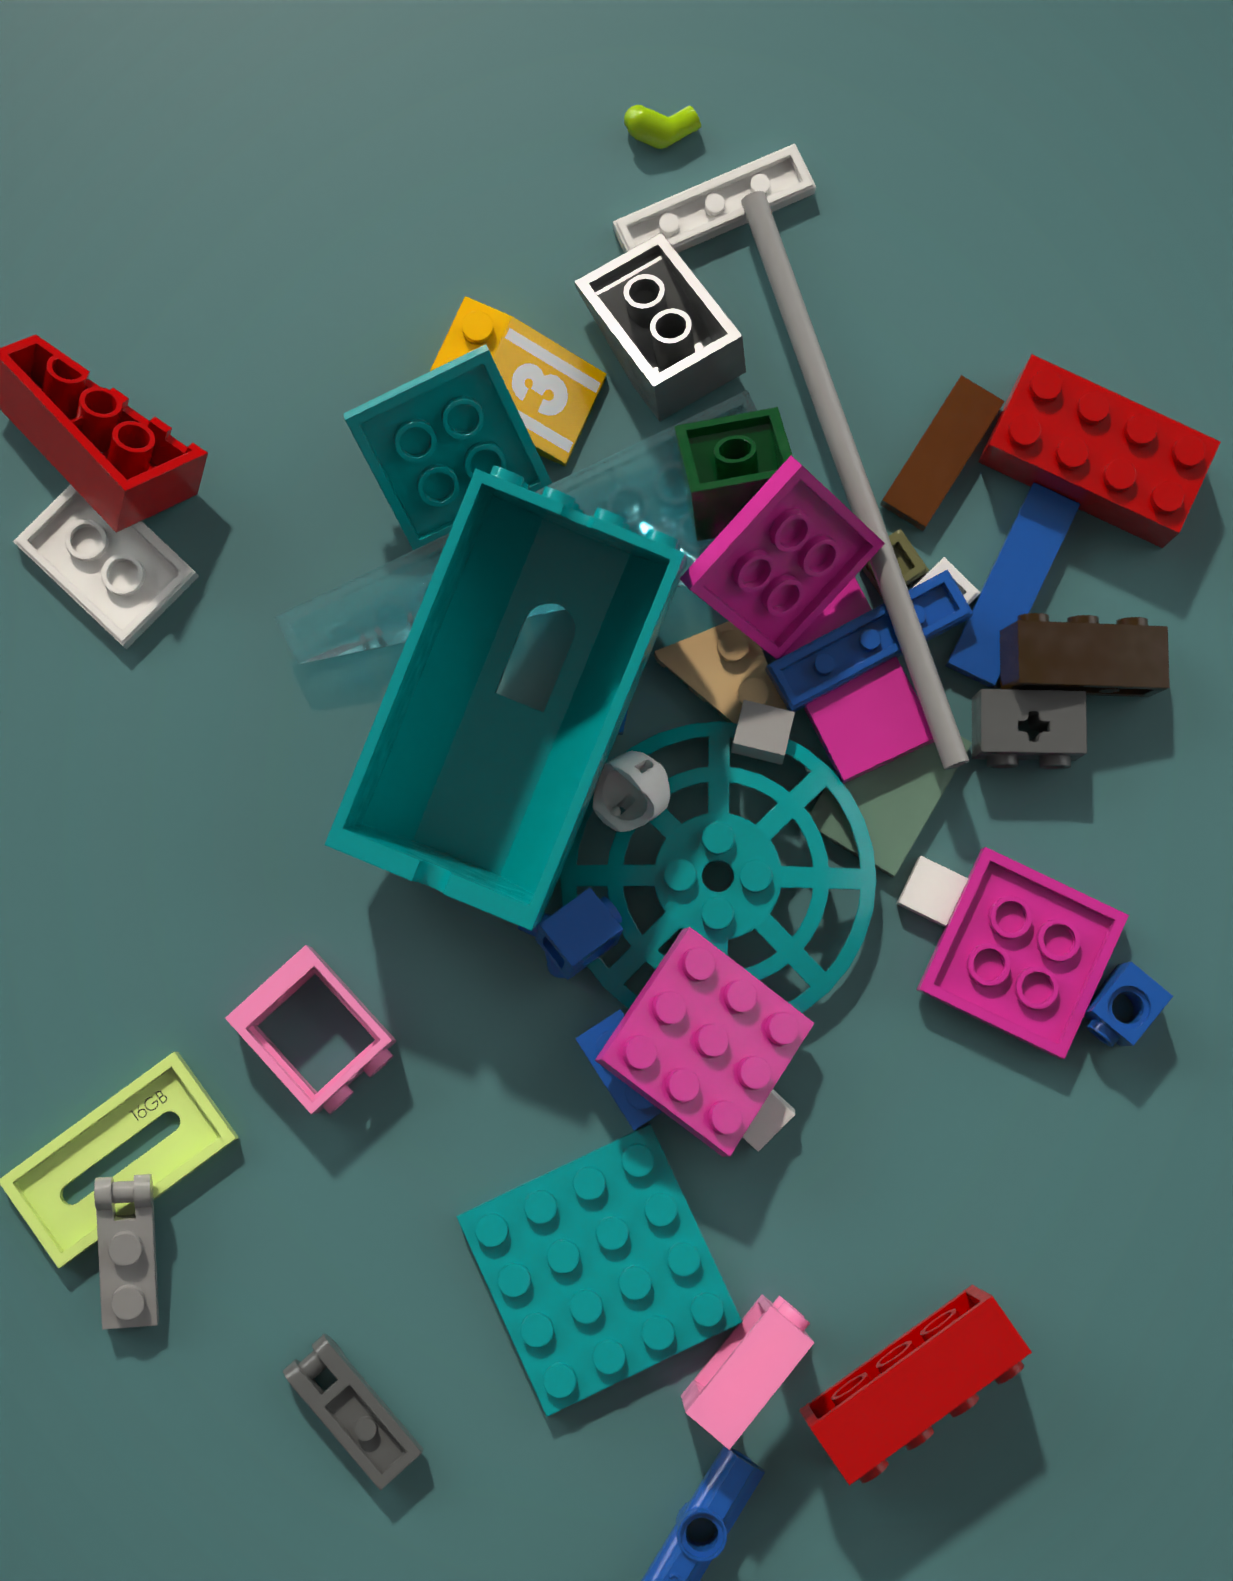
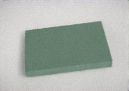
[809,736,972,878]

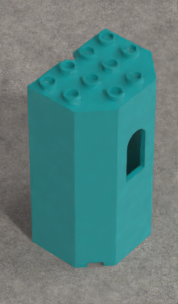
[324,465,687,931]

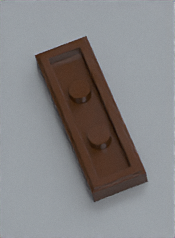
[880,375,1005,531]

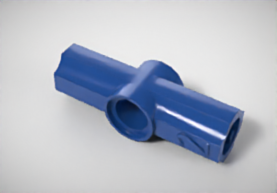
[641,1445,765,1581]

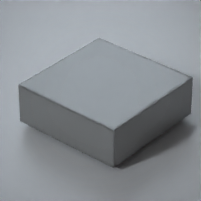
[731,700,795,765]

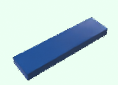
[945,482,1080,688]
[765,569,974,712]

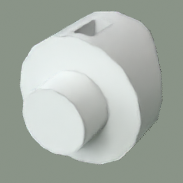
[592,751,670,832]

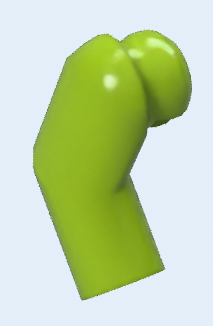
[624,105,701,149]

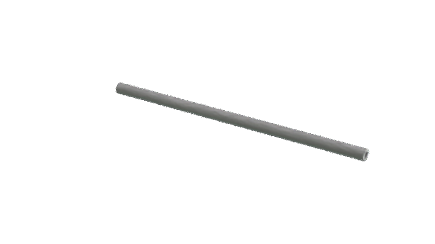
[741,191,969,770]

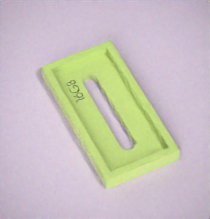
[0,1052,239,1269]

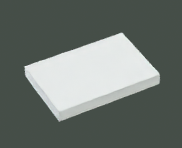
[13,484,199,649]

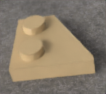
[654,621,787,723]

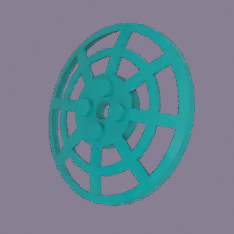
[560,721,876,1013]

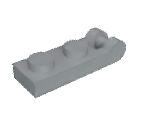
[94,1174,159,1330]

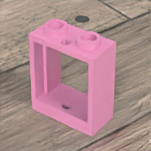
[225,945,396,1114]
[681,1294,815,1450]

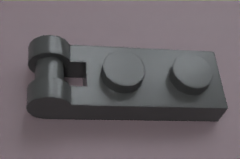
[283,1333,424,1491]

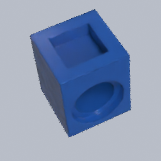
[535,887,623,981]
[1084,961,1173,1047]

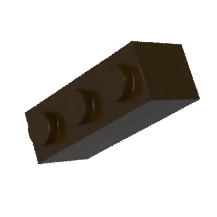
[1000,613,1170,697]

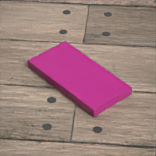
[779,577,934,784]

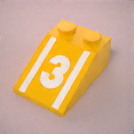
[430,296,607,467]

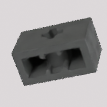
[972,689,1087,769]

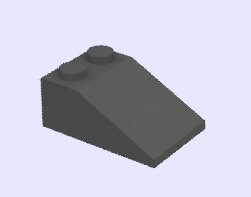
[575,233,746,422]

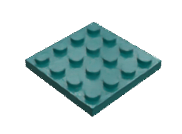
[456,1124,742,1417]

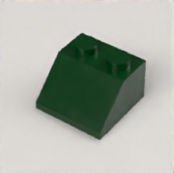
[674,407,793,541]

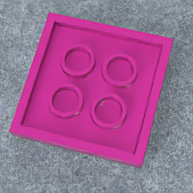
[679,456,885,660]
[916,847,1129,1059]
[595,927,814,1157]

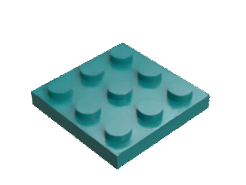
[343,344,554,553]

